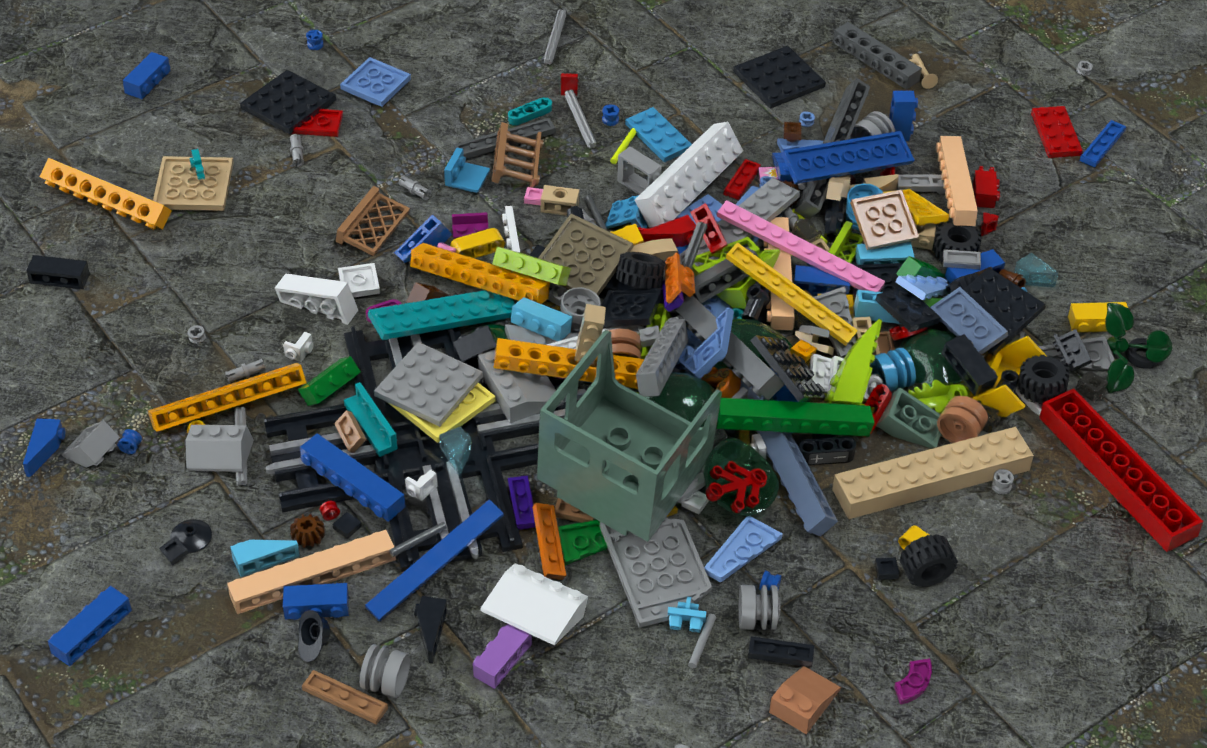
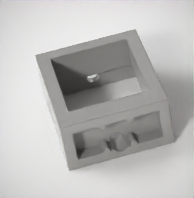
[617,147,662,195]

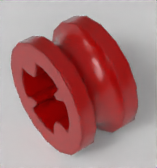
[319,501,340,521]

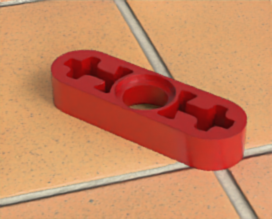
[862,384,892,437]

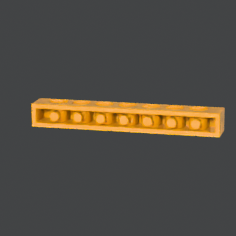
[40,158,172,230]
[410,243,550,304]
[493,338,644,389]
[148,363,306,432]

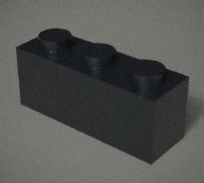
[26,255,90,289]
[942,334,998,396]

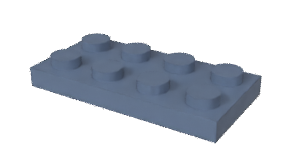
[930,287,1008,354]

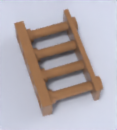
[492,122,543,188]

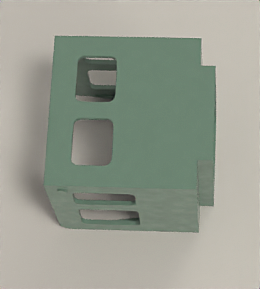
[537,330,722,542]

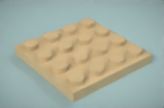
[153,156,234,211]

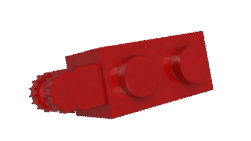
[973,166,1000,208]

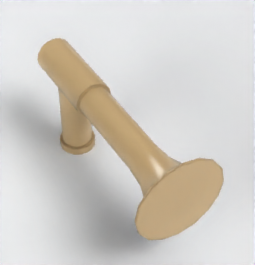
[910,54,938,89]

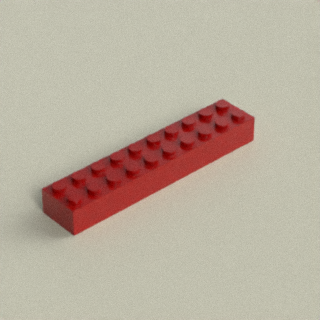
[1039,388,1204,552]

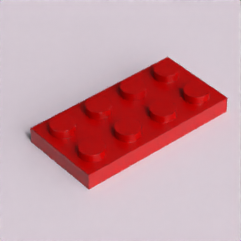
[1031,106,1083,158]

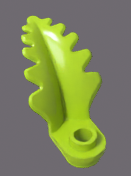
[908,380,970,414]

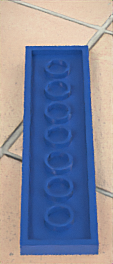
[781,131,914,184]

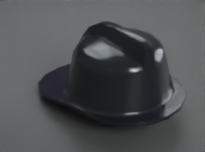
[298,610,331,662]

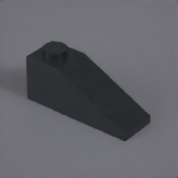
[414,596,447,664]

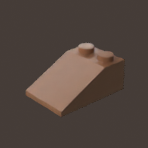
[769,666,841,735]

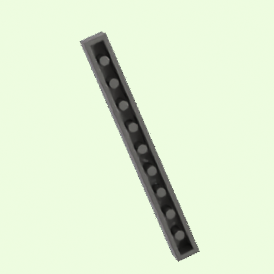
[795,78,870,220]
[671,293,785,400]

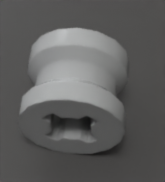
[992,469,1014,495]

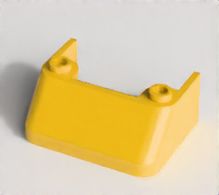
[970,336,1047,417]

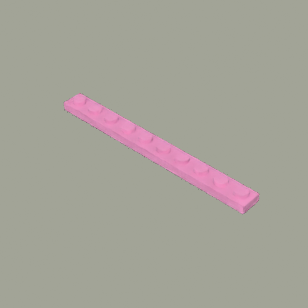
[717,200,885,292]

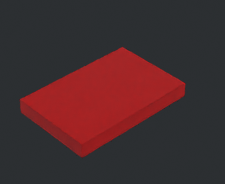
[291,109,344,137]

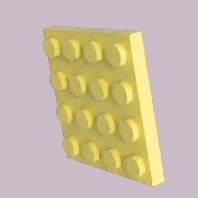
[387,383,496,443]

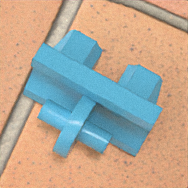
[668,597,706,633]

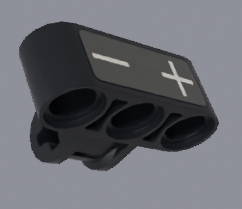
[799,433,856,465]

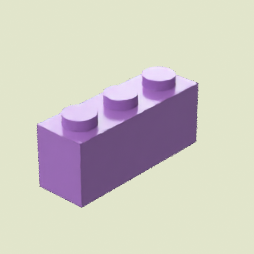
[472,624,532,689]

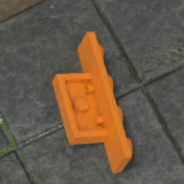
[665,253,695,304]

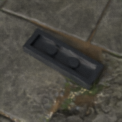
[748,636,815,667]

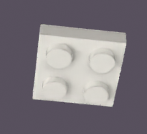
[338,263,380,297]

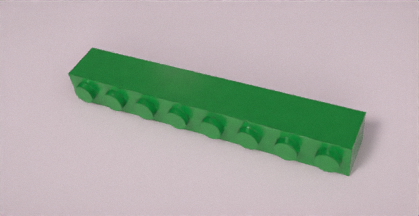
[716,398,874,436]

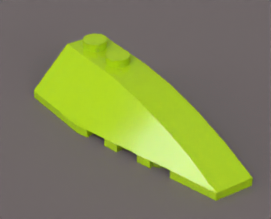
[824,319,882,405]

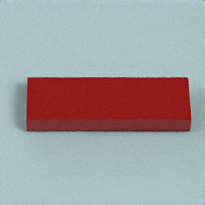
[723,159,761,200]

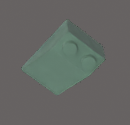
[876,388,941,449]

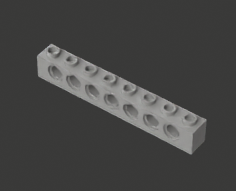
[636,317,688,397]

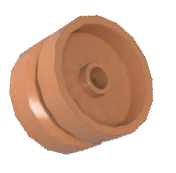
[609,329,641,359]
[937,396,988,443]

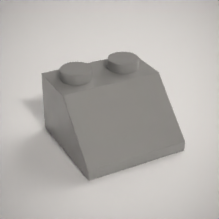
[61,420,120,468]

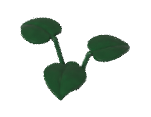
[1105,303,1173,393]

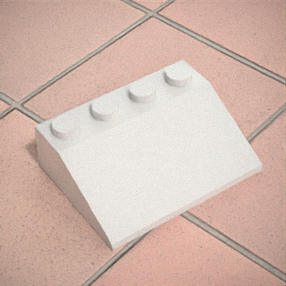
[480,563,588,645]

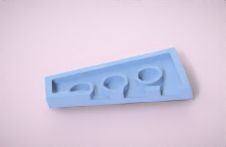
[896,274,948,300]
[704,515,782,583]

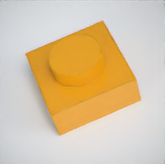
[790,340,817,363]

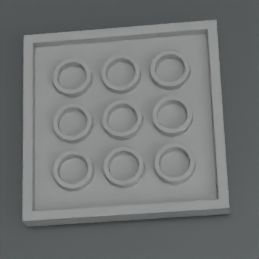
[374,342,483,427]

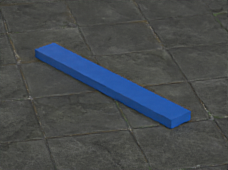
[365,499,504,622]

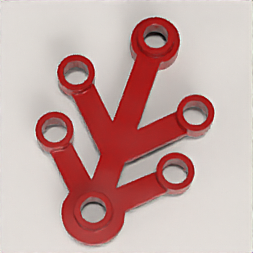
[706,461,767,513]

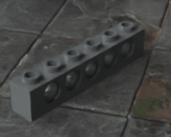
[833,22,922,90]

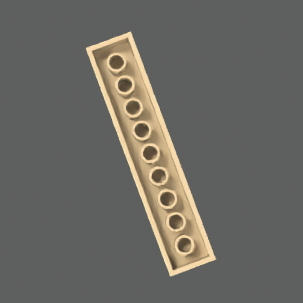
[832,427,1034,519]

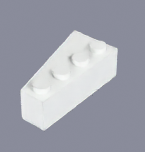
[275,274,358,325]

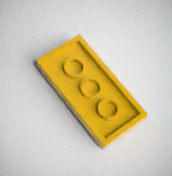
[883,189,949,226]

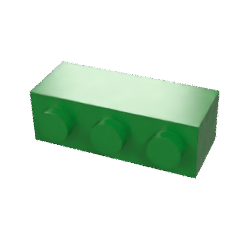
[298,356,361,406]

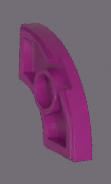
[894,658,932,705]

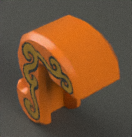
[701,367,741,398]

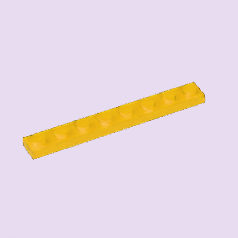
[725,242,858,346]

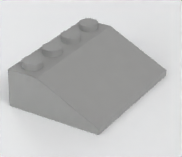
[478,349,563,423]

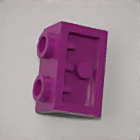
[452,212,489,240]

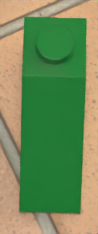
[896,256,945,278]

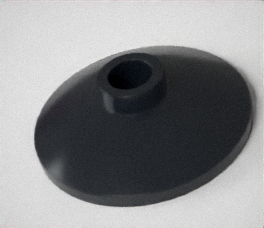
[170,519,212,553]

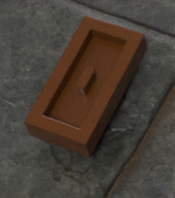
[784,122,801,142]

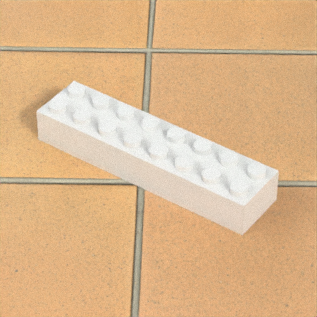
[634,122,743,228]

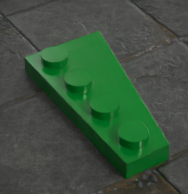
[558,520,608,566]

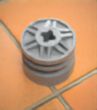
[849,111,895,139]
[560,287,601,333]
[739,585,780,630]
[359,644,411,698]

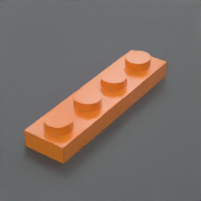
[532,503,566,580]

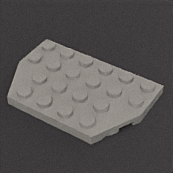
[600,517,712,628]

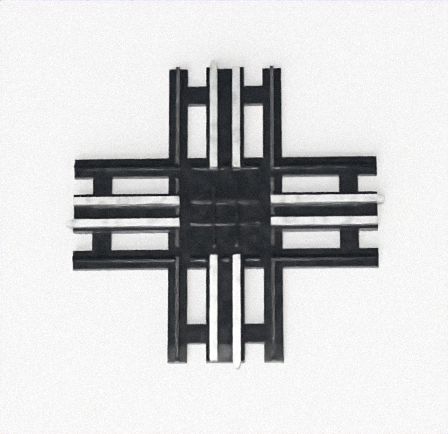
[264,326,586,572]

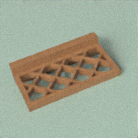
[336,186,410,256]

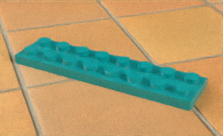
[368,290,515,340]

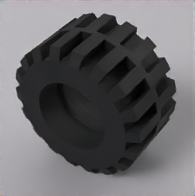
[933,221,982,262]
[616,252,666,289]
[1018,355,1069,405]
[900,534,958,587]

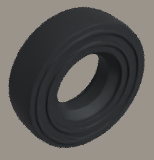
[1126,338,1158,368]

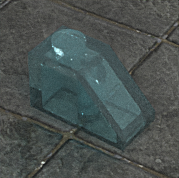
[1014,253,1058,287]
[439,426,472,474]

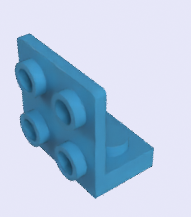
[444,148,490,193]
[606,195,648,229]

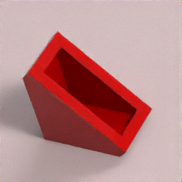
[561,73,578,96]

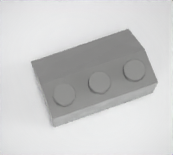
[186,425,254,472]

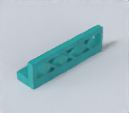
[344,382,397,457]

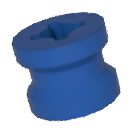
[306,30,324,50]
[602,105,619,126]
[117,429,142,454]
[759,570,782,591]

